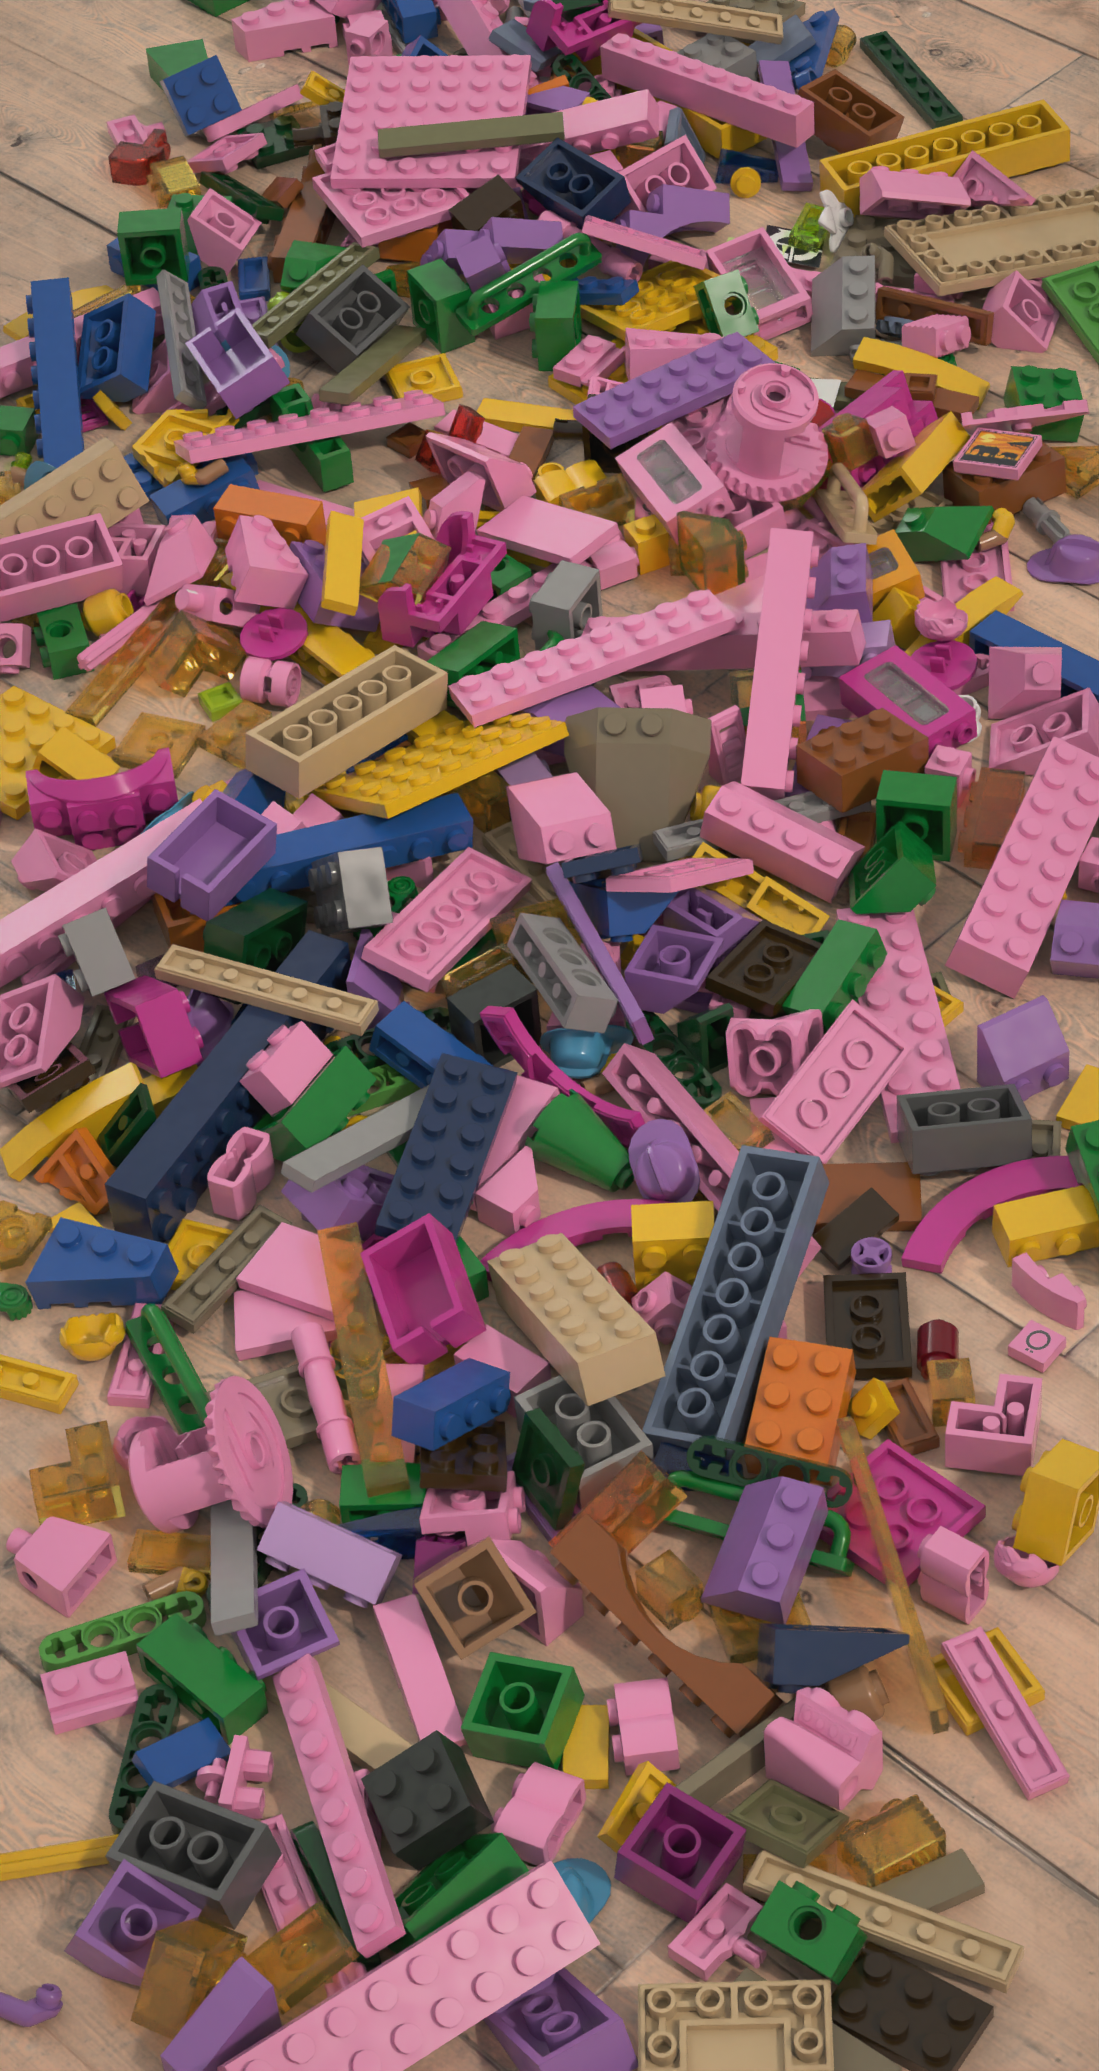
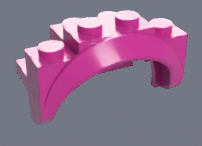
[526,0,642,62]
[815,370,938,491]
[378,511,507,648]
[26,747,178,850]

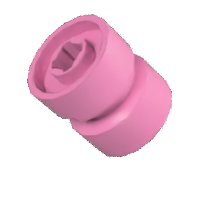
[240,656,302,708]

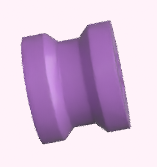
[851,1237,892,1274]

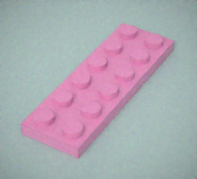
[361,847,533,992]

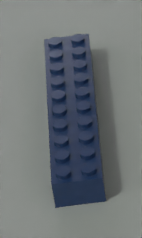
[104,930,352,1243]

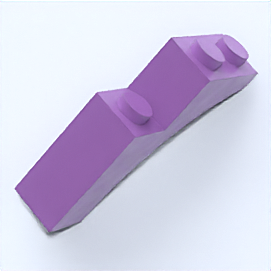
[615,184,730,267]
[420,217,564,276]

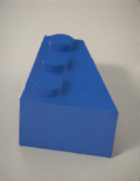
[381,0,441,44]
[25,1217,179,1309]

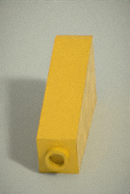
[861,411,971,523]

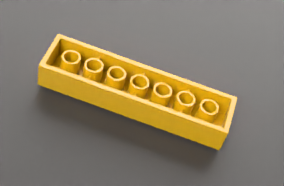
[819,99,1071,217]

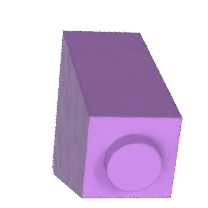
[160,1956,282,2071]

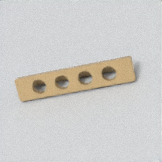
[814,463,878,545]

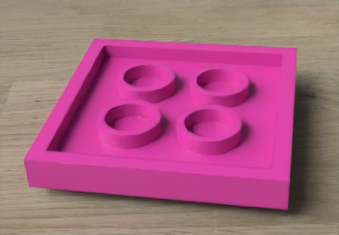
[819,1439,986,1595]

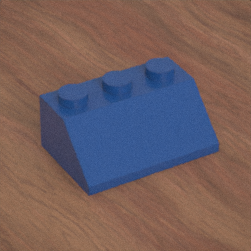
[78,293,156,402]
[569,878,679,942]

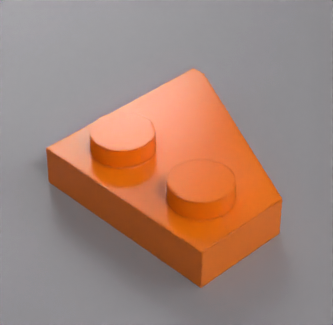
[34,1127,115,1215]

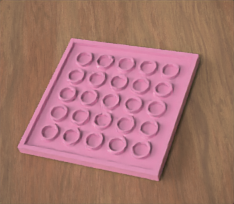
[330,54,532,189]

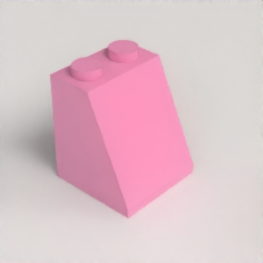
[506,772,617,864]

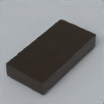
[812,1187,899,1270]

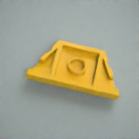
[132,409,239,487]

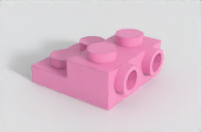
[419,1471,526,1546]

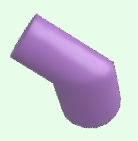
[0,1983,63,2027]

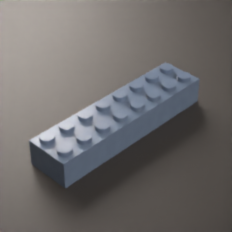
[642,1145,829,1471]

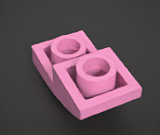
[1012,1252,1087,1330]

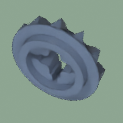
[876,316,913,338]

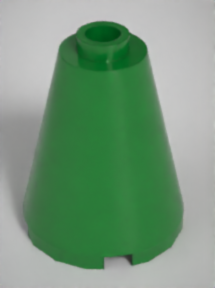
[525,1089,635,1192]

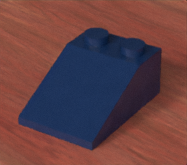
[515,137,631,230]
[757,1623,910,1694]

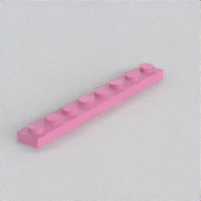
[272,1653,406,1959]

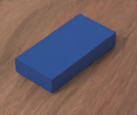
[238,256,271,301]
[132,1717,231,1788]

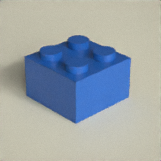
[159,55,242,136]

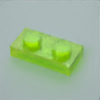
[788,202,829,253]

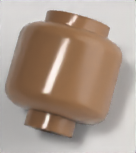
[824,1665,890,1721]

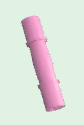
[538,210,643,282]
[291,1322,362,1474]

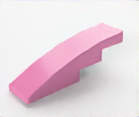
[373,1594,467,1746]

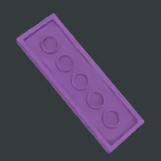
[573,332,775,449]

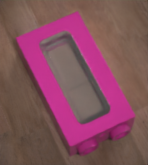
[839,645,977,759]

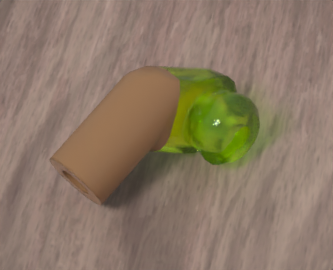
[9,452,33,488]

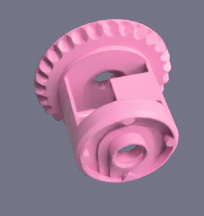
[706,363,828,502]
[128,1376,293,1534]

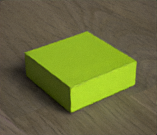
[197,682,245,722]

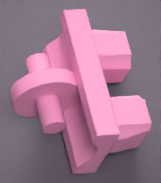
[195,1735,274,1819]

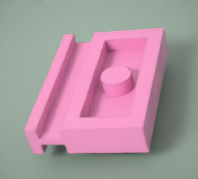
[553,335,625,388]
[40,1651,139,1735]

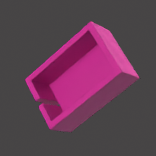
[104,975,204,1078]
[360,1213,487,1366]

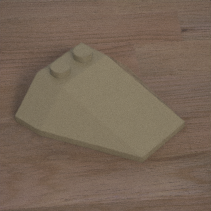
[564,707,712,863]

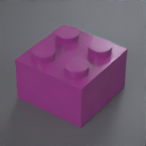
[614,1782,746,1923]

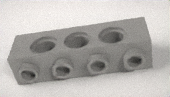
[507,913,618,1033]

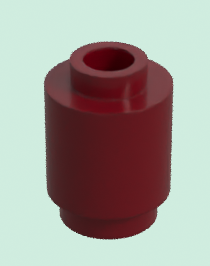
[917,1319,959,1383]

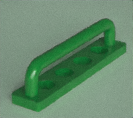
[456,232,602,336]
[126,1303,210,1435]
[640,1470,855,1577]

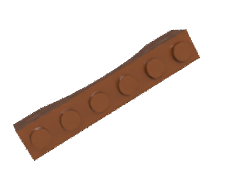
[550,1513,783,1738]

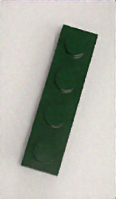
[199,171,285,224]

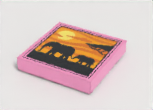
[953,427,1042,480]

